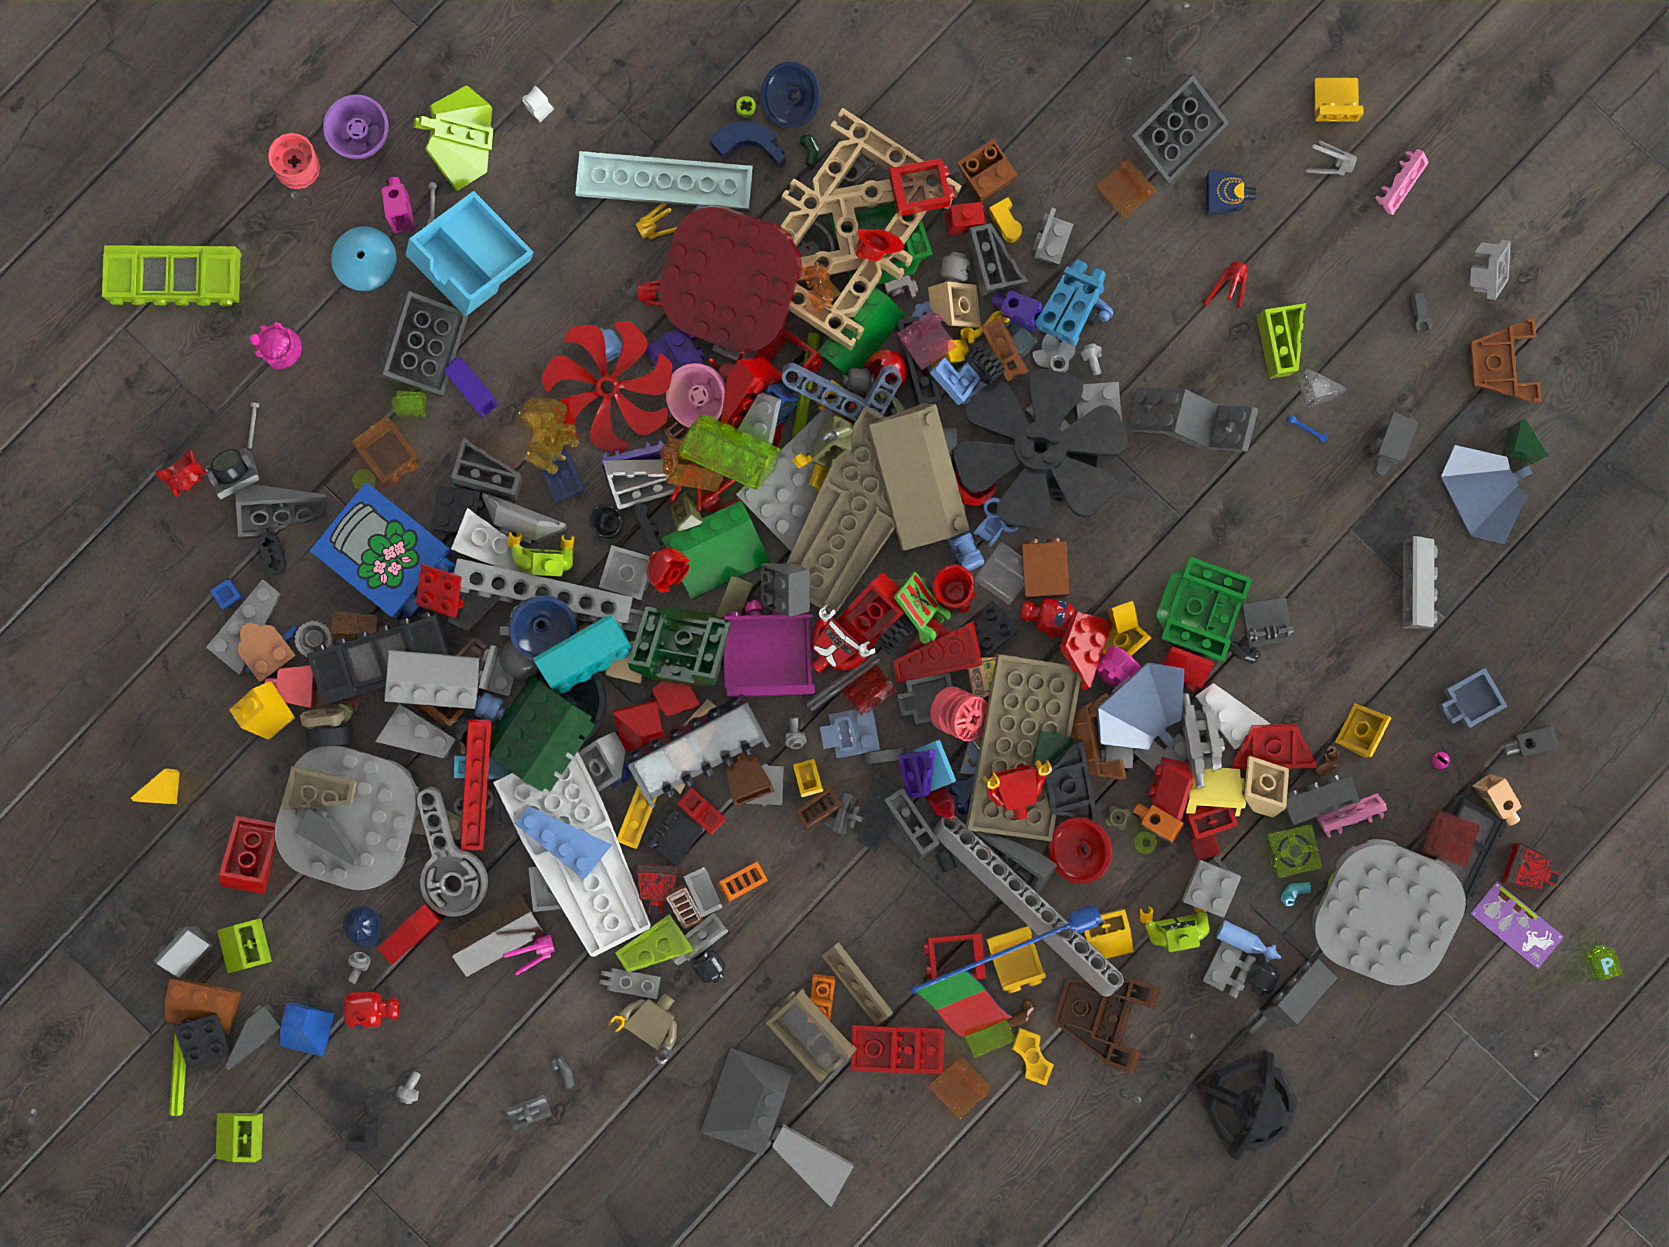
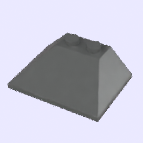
[700,1048,793,1155]

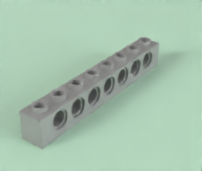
[454,558,633,626]

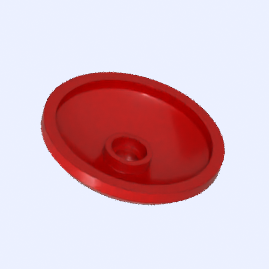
[1049,817,1112,884]

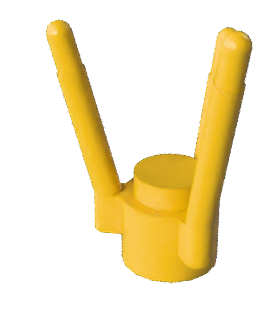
[635,203,677,240]

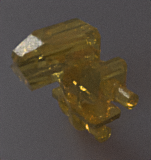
[519,397,579,474]

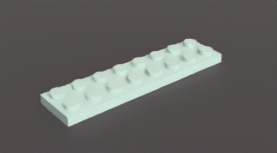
[576,151,753,211]

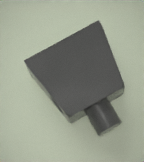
[1503,726,1559,757]

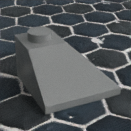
[579,732,625,792]

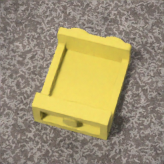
[1185,766,1246,816]

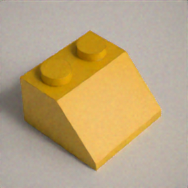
[229,681,295,740]

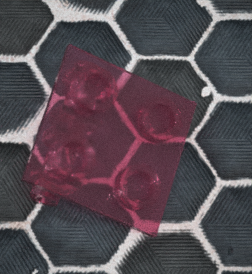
[897,311,957,370]

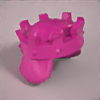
[249,322,302,369]
[1094,646,1141,689]

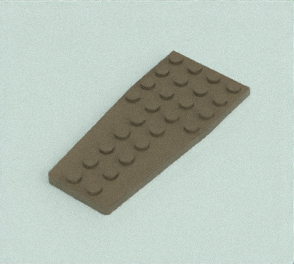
[786,405,895,614]

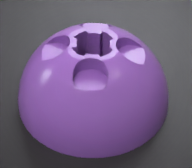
[323,95,389,159]

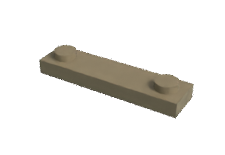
[821,942,893,1026]

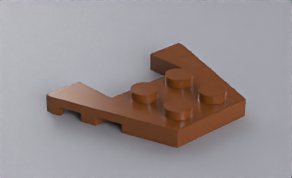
[1469,317,1542,403]
[1069,693,1126,780]

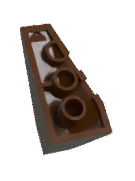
[414,636,489,727]

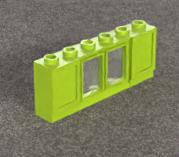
[102,245,241,306]

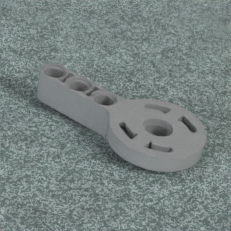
[417,787,488,917]

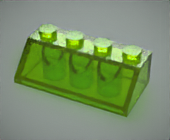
[678,414,780,490]

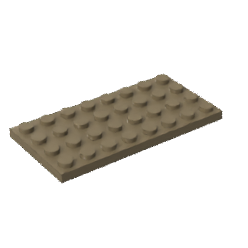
[966,654,1081,841]

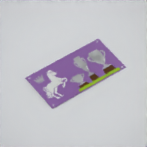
[1471,882,1564,969]

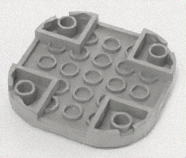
[275,745,420,890]
[1312,839,1466,985]

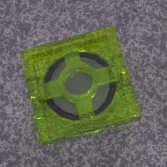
[1267,824,1322,878]

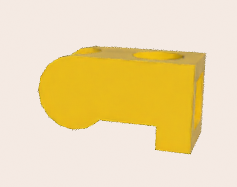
[988,197,1022,243]

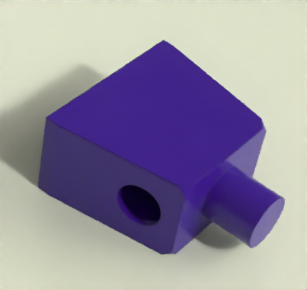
[991,291,1043,333]

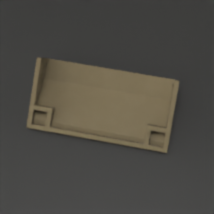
[867,403,969,551]

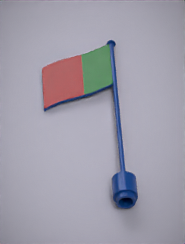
[911,905,1103,1037]

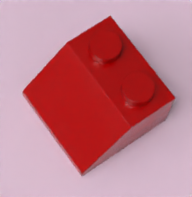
[1161,646,1214,692]
[1148,757,1194,820]

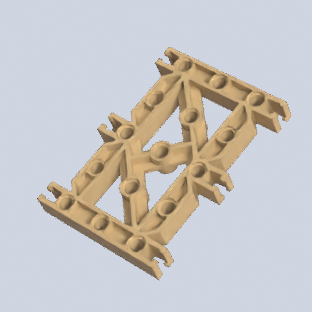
[781,108,961,351]

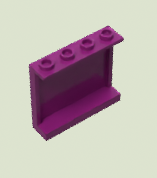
[721,611,815,697]

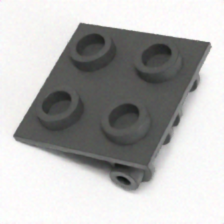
[1242,598,1294,647]

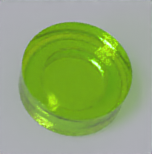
[352,469,376,490]

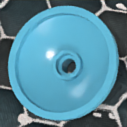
[331,227,397,291]

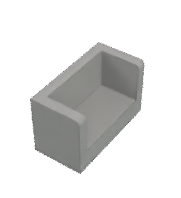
[684,867,723,917]

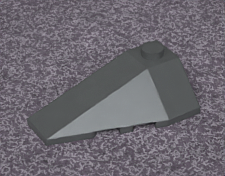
[235,485,327,537]

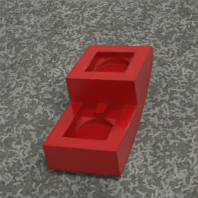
[677,787,726,835]

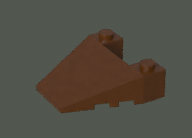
[1053,979,1161,1073]

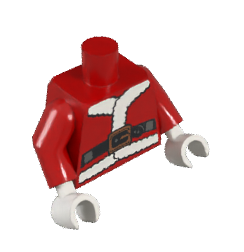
[811,605,875,673]

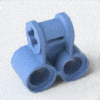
[973,498,1018,547]
[946,531,985,571]

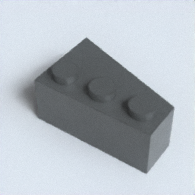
[965,223,1028,297]
[1284,775,1360,825]
[1261,959,1337,1031]

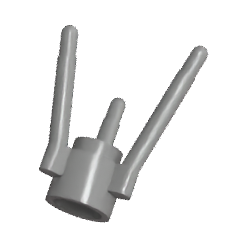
[1305,141,1357,176]

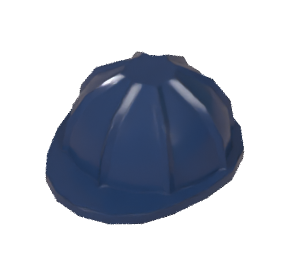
[343,906,382,947]

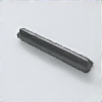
[805,653,880,712]

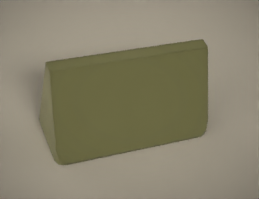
[670,492,703,531]
[716,576,753,619]

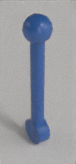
[1287,415,1328,443]

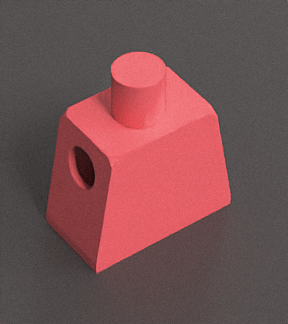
[265,666,317,708]

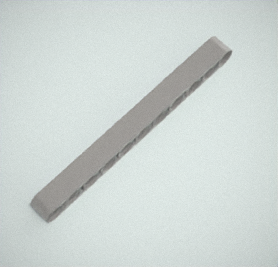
[933,815,1123,997]

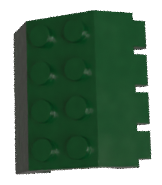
[489,676,595,792]

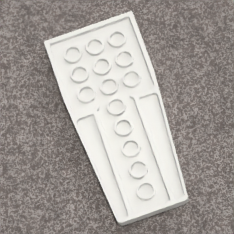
[493,752,650,956]

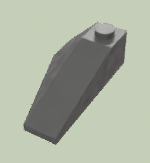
[971,830,1057,905]

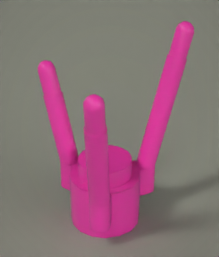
[503,935,555,975]

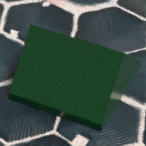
[1503,418,1549,464]

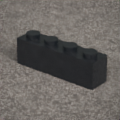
[895,316,941,406]

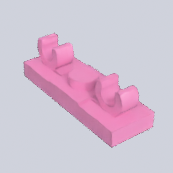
[1375,149,1428,215]
[1316,793,1387,838]

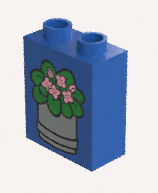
[309,482,456,621]

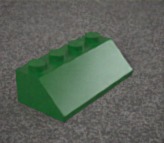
[818,287,905,376]

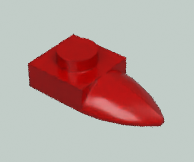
[926,786,955,819]

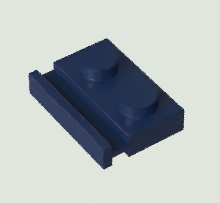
[538,450,585,503]

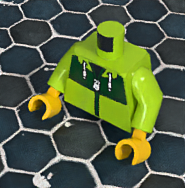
[506,532,575,576]
[1139,906,1209,952]

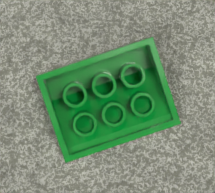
[662,500,770,600]

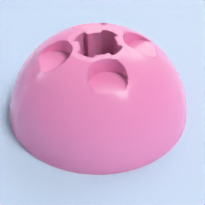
[666,363,726,429]

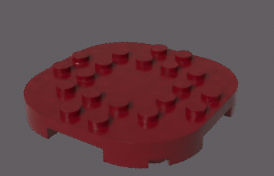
[659,205,802,352]

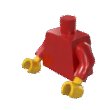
[982,760,1052,820]

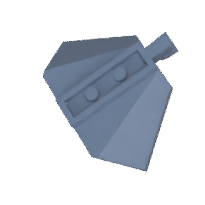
[1440,445,1532,544]
[1097,663,1184,750]

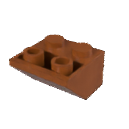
[957,139,1018,203]

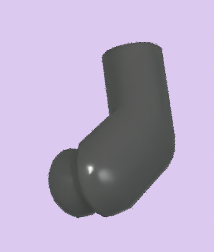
[551,1056,575,1088]

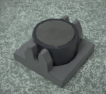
[205,448,260,499]

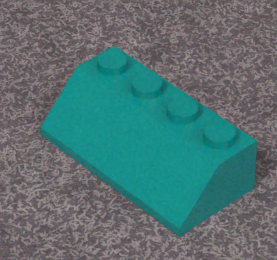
[533,614,633,694]

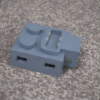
[1438,668,1508,728]
[820,707,880,759]

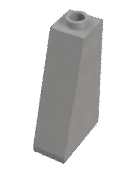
[771,1124,853,1207]

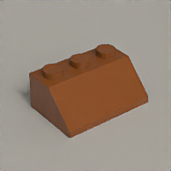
[165,977,242,1036]

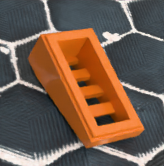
[717,861,768,903]

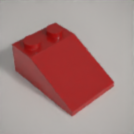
[836,572,905,651]
[219,816,276,894]

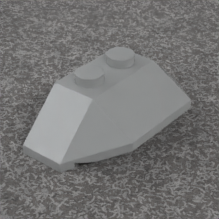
[482,492,568,544]

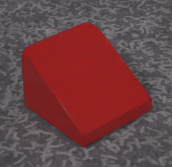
[1191,834,1220,861]

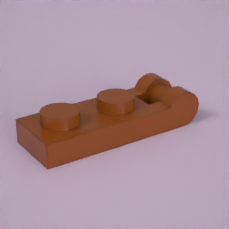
[981,317,1028,382]

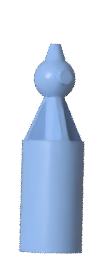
[1216,920,1281,962]

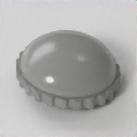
[294,620,333,657]

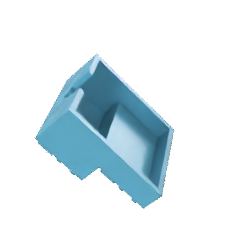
[406,191,534,317]

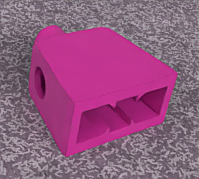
[382,177,415,234]

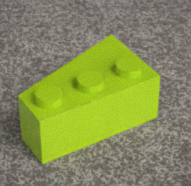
[1256,303,1306,379]

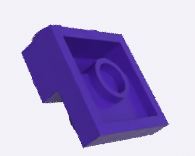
[646,328,705,374]

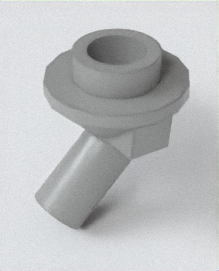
[1080,344,1102,375]
[785,717,807,749]
[347,952,371,984]
[396,1071,421,1104]

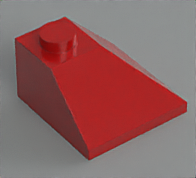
[612,700,667,752]

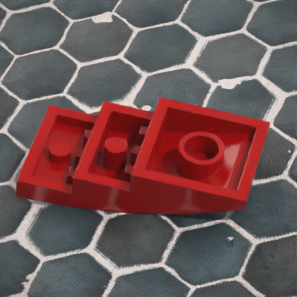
[851,1025,945,1074]

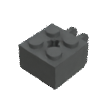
[1368,412,1419,477]

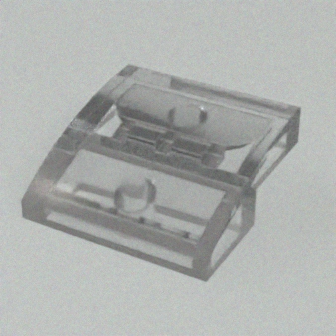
[974,542,1024,605]

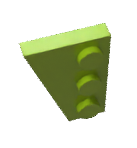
[615,914,694,972]

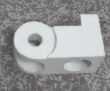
[522,86,554,122]

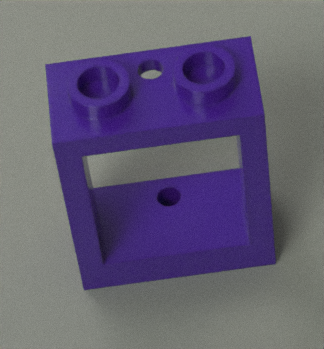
[444,357,499,418]

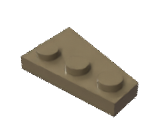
[283,766,357,810]

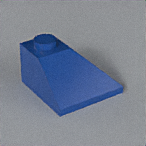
[280,1002,335,1057]

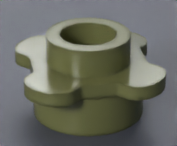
[1105,805,1130,830]

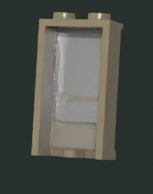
[766,989,857,1083]

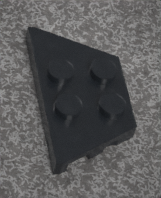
[1044,739,1098,821]

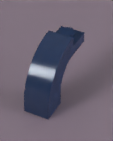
[709,122,785,168]

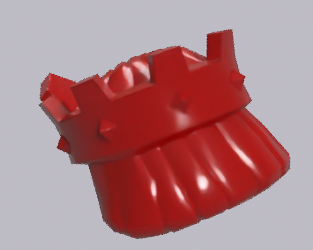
[156,450,207,497]
[932,564,976,613]

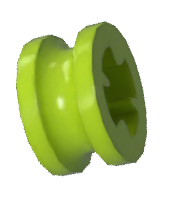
[736,96,756,118]

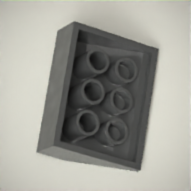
[1121,73,1230,184]
[375,291,468,396]

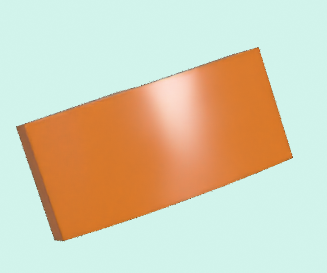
[808,974,835,1022]

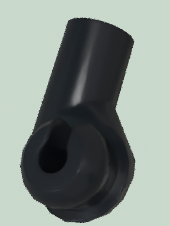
[1228,641,1261,664]

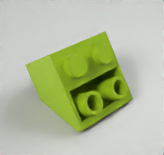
[217,919,272,974]
[216,1113,263,1162]

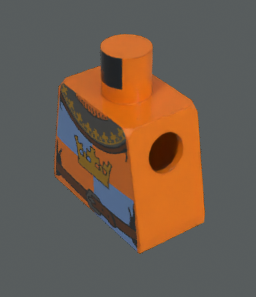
[1132,803,1183,845]

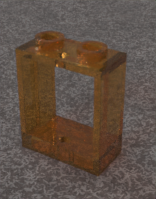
[352,416,422,486]
[660,438,724,492]

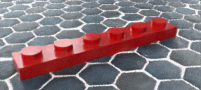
[460,719,491,850]

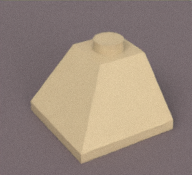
[928,282,981,328]
[1244,756,1289,818]

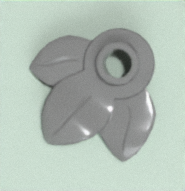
[1033,334,1075,373]

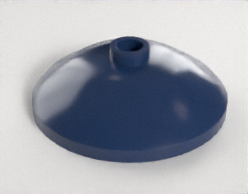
[761,62,821,128]
[509,595,576,659]

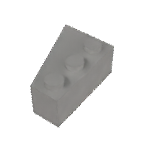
[603,459,681,510]
[375,704,459,759]

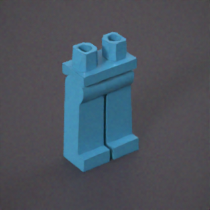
[1035,259,1106,347]

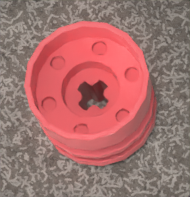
[268,133,320,189]
[930,686,987,741]

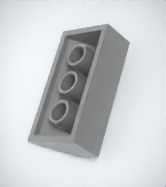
[1402,536,1438,629]
[385,650,479,709]

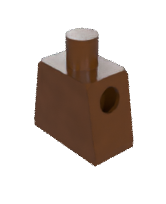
[726,752,774,806]

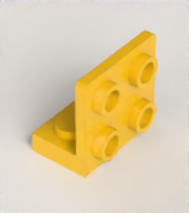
[1314,78,1363,122]

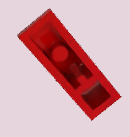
[377,904,443,965]

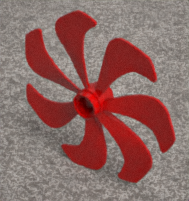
[541,321,672,453]

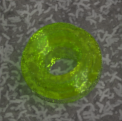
[1134,831,1157,854]

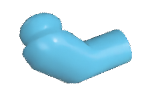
[1281,882,1311,906]

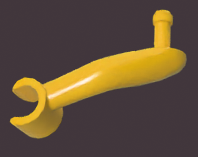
[961,311,1009,343]

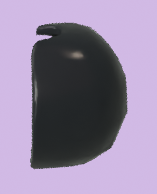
[589,504,624,538]

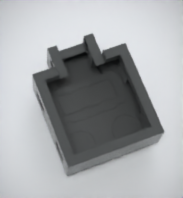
[897,672,952,725]

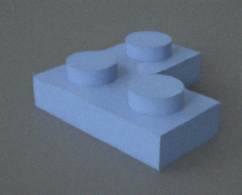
[930,357,981,405]

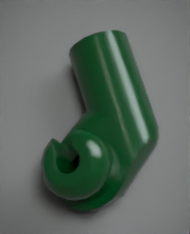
[800,134,820,167]

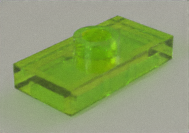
[966,1020,1015,1058]

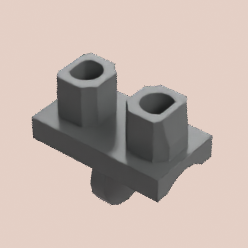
[824,793,863,835]
[506,1094,552,1130]

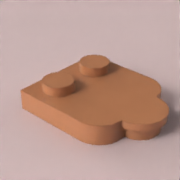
[237,623,297,682]

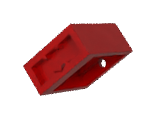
[889,158,954,217]
[753,329,824,394]
[924,933,986,980]

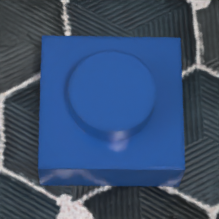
[210,579,242,610]

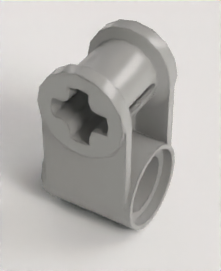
[842,153,877,187]

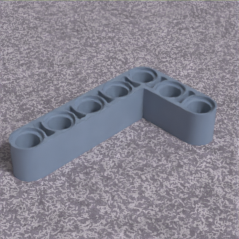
[781,363,901,421]

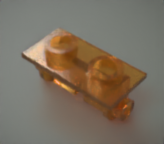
[805,262,833,311]

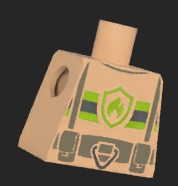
[967,657,996,698]
[1472,773,1521,826]

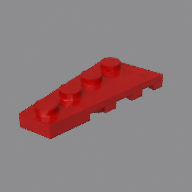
[893,622,983,683]

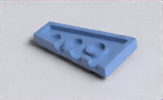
[514,806,612,880]

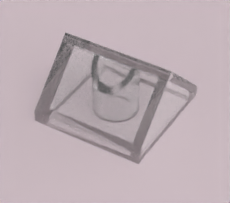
[1297,368,1346,408]

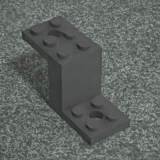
[1127,387,1258,452]

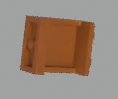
[1020,538,1070,599]

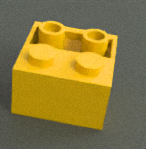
[1082,909,1134,959]

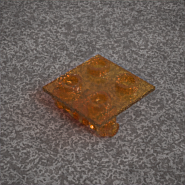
[1096,159,1157,219]
[929,1056,991,1119]

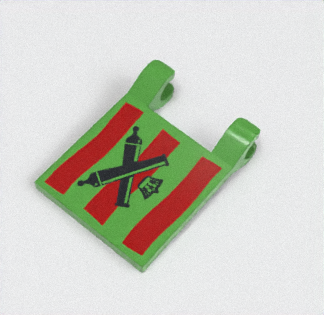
[894,571,951,644]

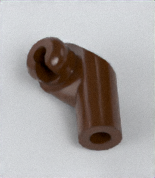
[1314,746,1339,777]
[1007,999,1036,1028]

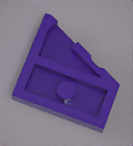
[897,749,935,798]

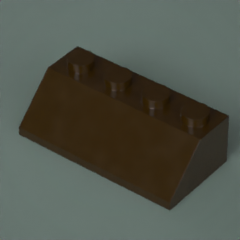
[442,893,545,977]

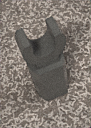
[1410,293,1432,332]

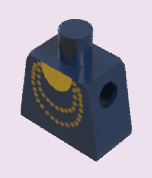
[1206,170,1256,216]

